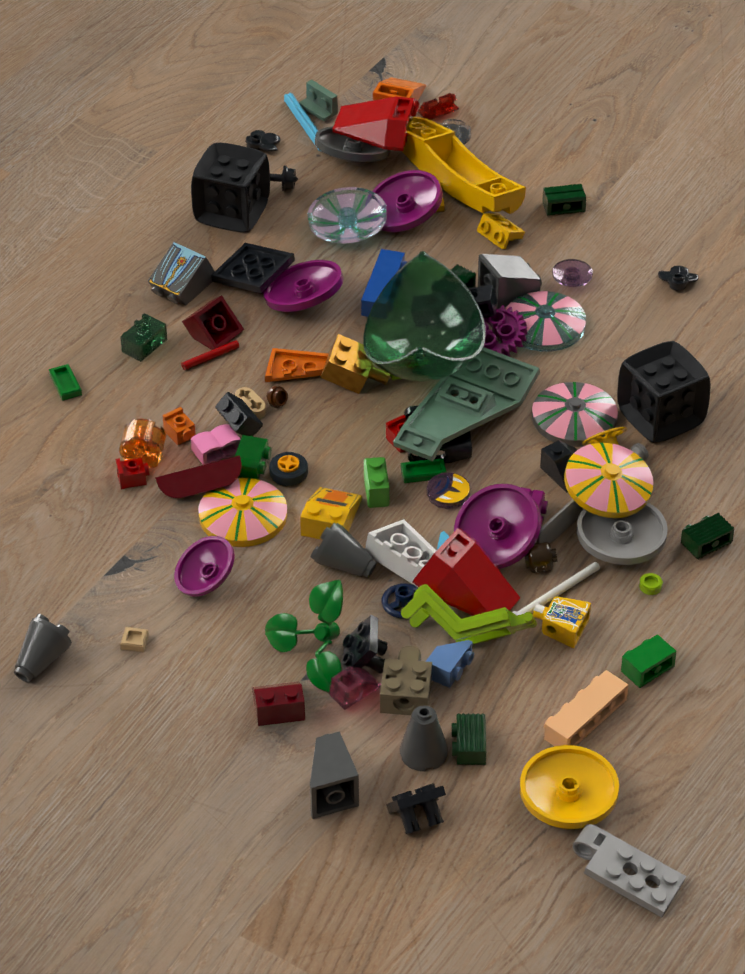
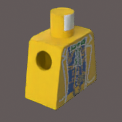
[533,596,591,648]

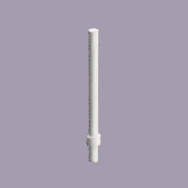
[512,562,600,615]

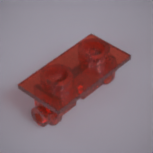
[417,93,459,120]

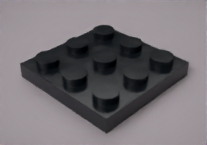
[211,243,295,293]

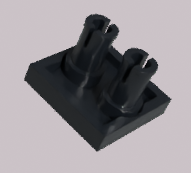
[342,615,388,678]
[386,783,446,834]

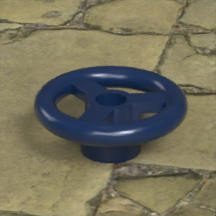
[381,583,418,619]

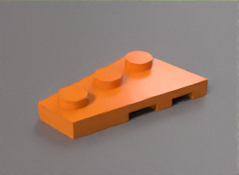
[265,348,329,382]

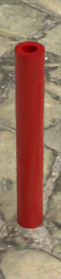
[181,340,239,370]

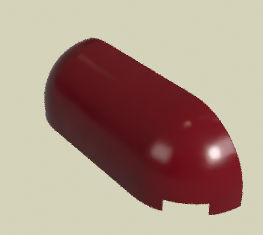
[155,455,242,498]

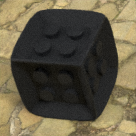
[191,142,270,232]
[617,341,711,443]

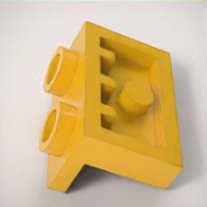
[477,213,525,249]

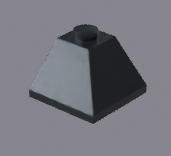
[540,440,577,493]

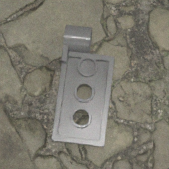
[572,824,686,917]

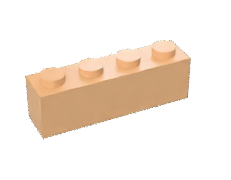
[544,670,628,746]

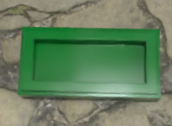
[49,364,82,401]
[400,458,447,483]

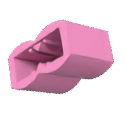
[191,424,241,465]

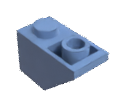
[425,640,474,688]

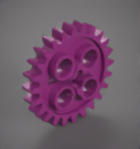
[460,305,528,357]

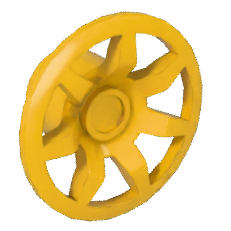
[582,427,627,446]

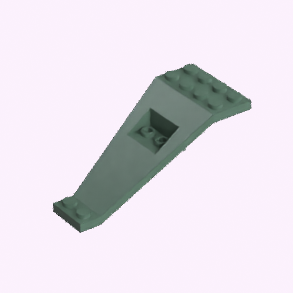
[393,340,540,461]

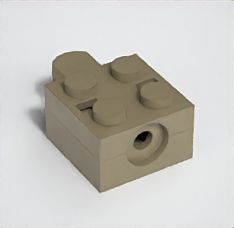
[380,646,432,715]

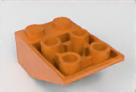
[373,77,426,101]

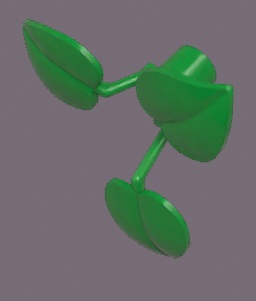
[265,580,343,692]

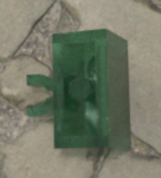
[120,313,167,362]

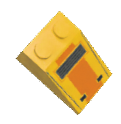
[300,487,362,540]

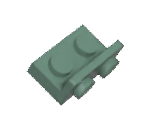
[299,80,338,121]

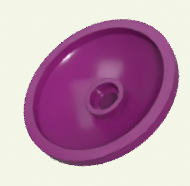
[174,536,235,597]

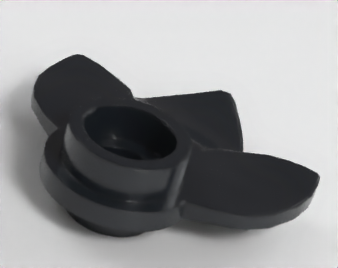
[245,130,281,151]
[658,265,699,290]

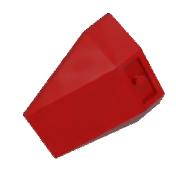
[333,96,419,151]
[412,528,520,616]

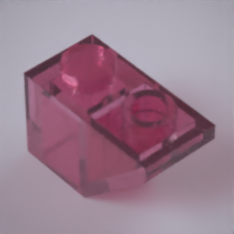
[329,666,381,710]

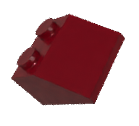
[182,295,244,350]
[252,681,305,726]

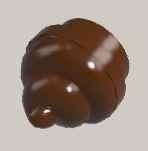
[266,386,288,407]

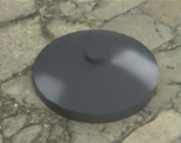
[315,126,391,162]

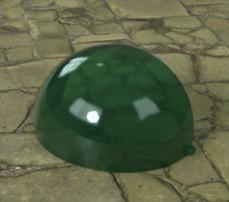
[363,251,486,381]

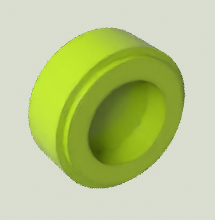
[639,573,663,595]

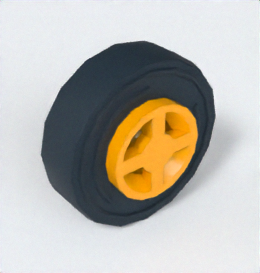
[269,452,308,486]

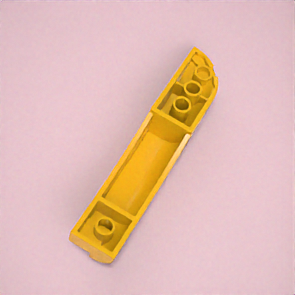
[402,117,526,214]

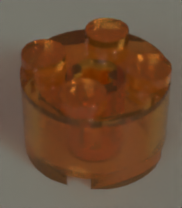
[119,419,166,468]

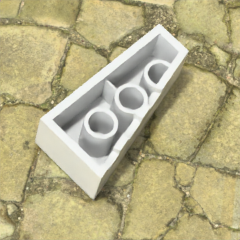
[365,519,437,588]

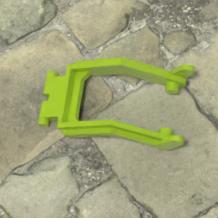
[401,584,537,644]

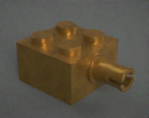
[320,334,391,394]

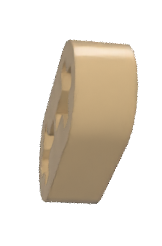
[235,387,266,419]

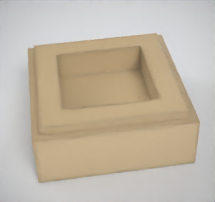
[120,627,149,652]

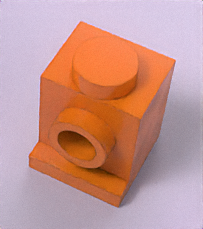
[163,407,196,445]

